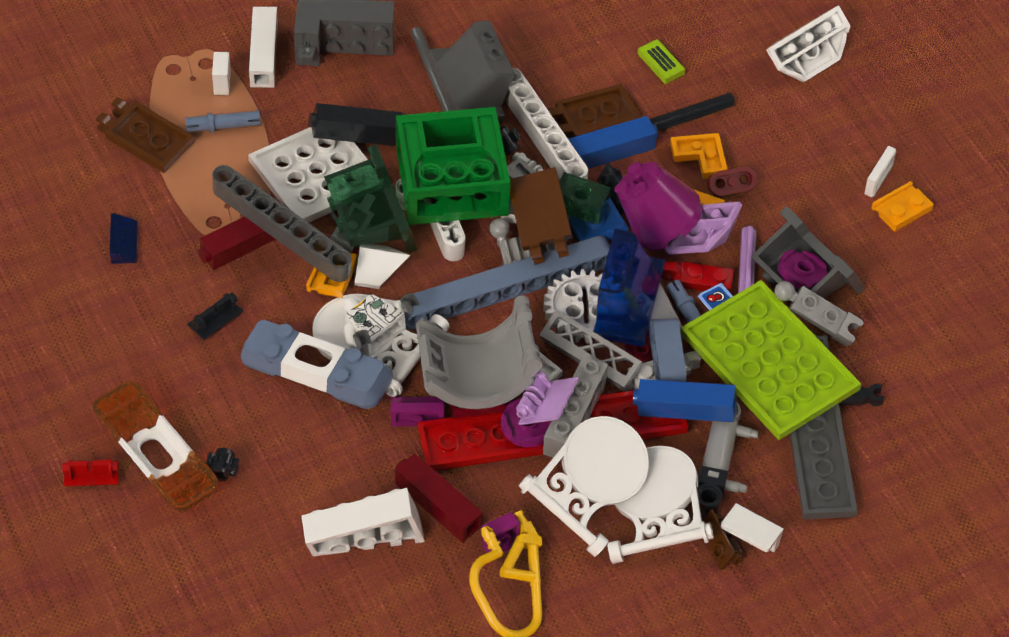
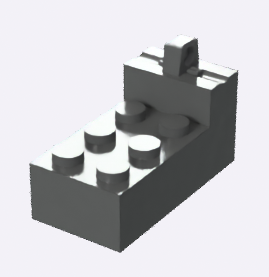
[294,0,395,66]

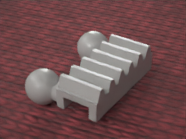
[489,218,556,266]

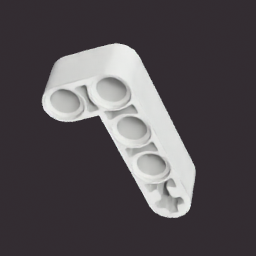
[395,179,465,261]

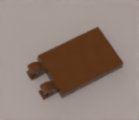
[547,84,641,139]
[96,97,195,173]
[510,167,573,265]

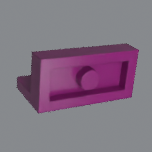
[391,397,444,426]

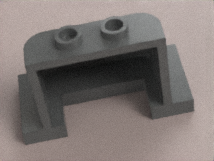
[427,21,514,123]
[751,206,865,302]

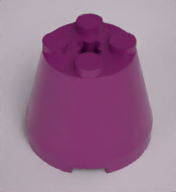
[615,162,703,250]

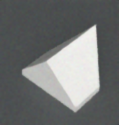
[354,242,410,289]

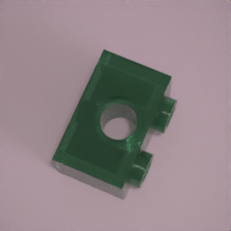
[560,172,611,225]

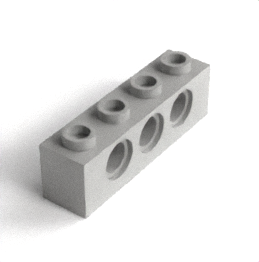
[543,355,608,461]

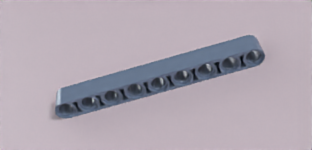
[400,236,616,329]

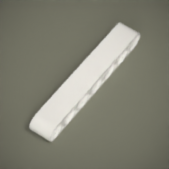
[504,68,588,195]

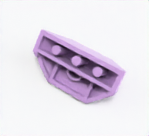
[665,202,742,254]

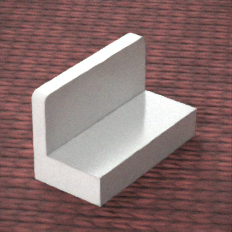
[721,503,783,552]

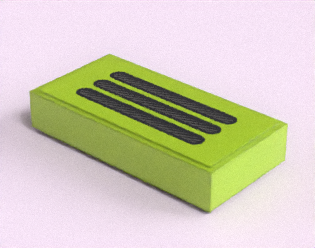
[637,39,685,84]

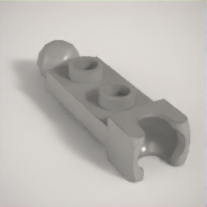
[774,281,864,346]

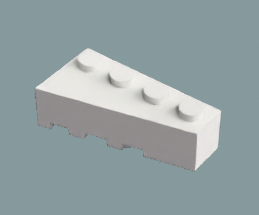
[302,488,425,556]

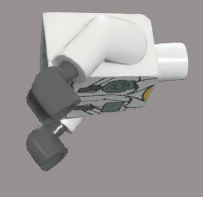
[343,293,420,357]

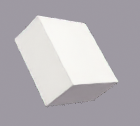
[212,52,231,95]

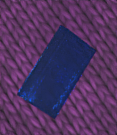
[110,213,138,264]

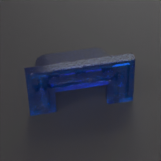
[593,229,665,347]

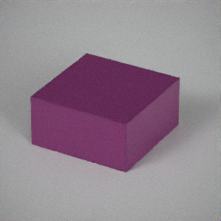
[481,512,520,553]

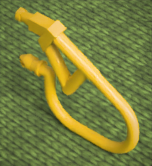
[469,510,542,637]

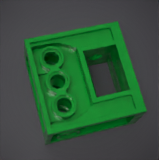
[396,107,510,225]

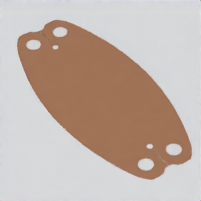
[149,49,271,235]

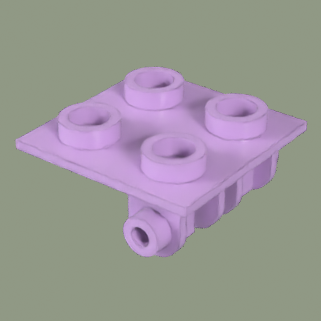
[516,371,579,425]

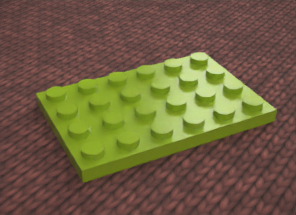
[680,280,861,440]

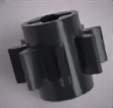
[500,125,521,156]
[205,448,239,481]

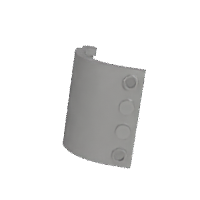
[416,295,542,409]

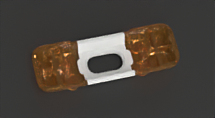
[93,381,218,513]

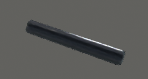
[649,93,735,131]

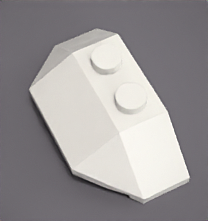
[766,5,850,82]

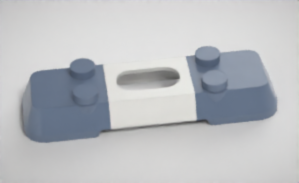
[240,320,393,409]

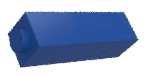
[568,116,659,169]
[633,379,737,422]

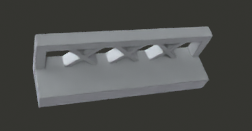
[539,309,643,392]

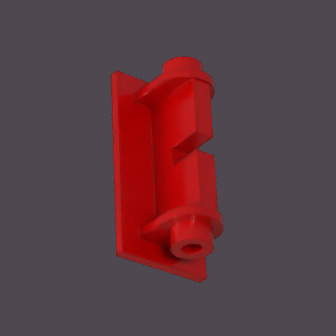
[62,458,119,487]

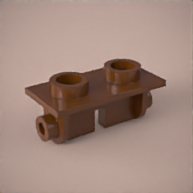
[703,509,743,570]

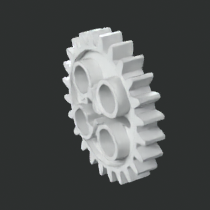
[543,269,627,344]

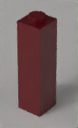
[198,200,283,270]
[395,453,483,543]

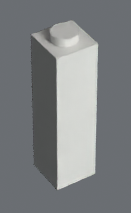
[249,7,278,88]

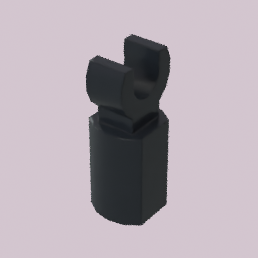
[839,384,884,406]

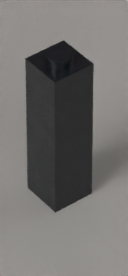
[308,103,403,146]

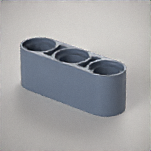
[649,318,686,382]

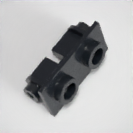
[597,163,624,215]
[187,292,244,340]

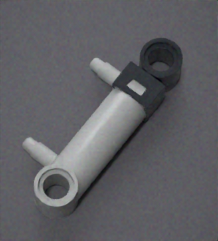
[697,402,759,520]

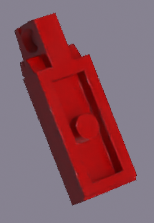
[662,261,734,292]

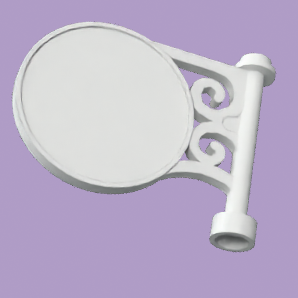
[312,294,450,397]
[518,416,649,557]
[608,446,714,564]

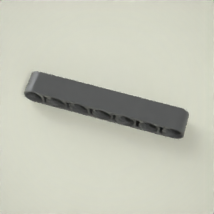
[212,165,351,282]

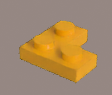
[670,133,728,179]

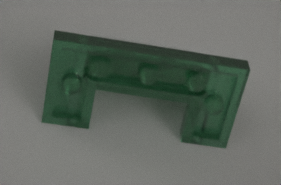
[324,144,417,253]

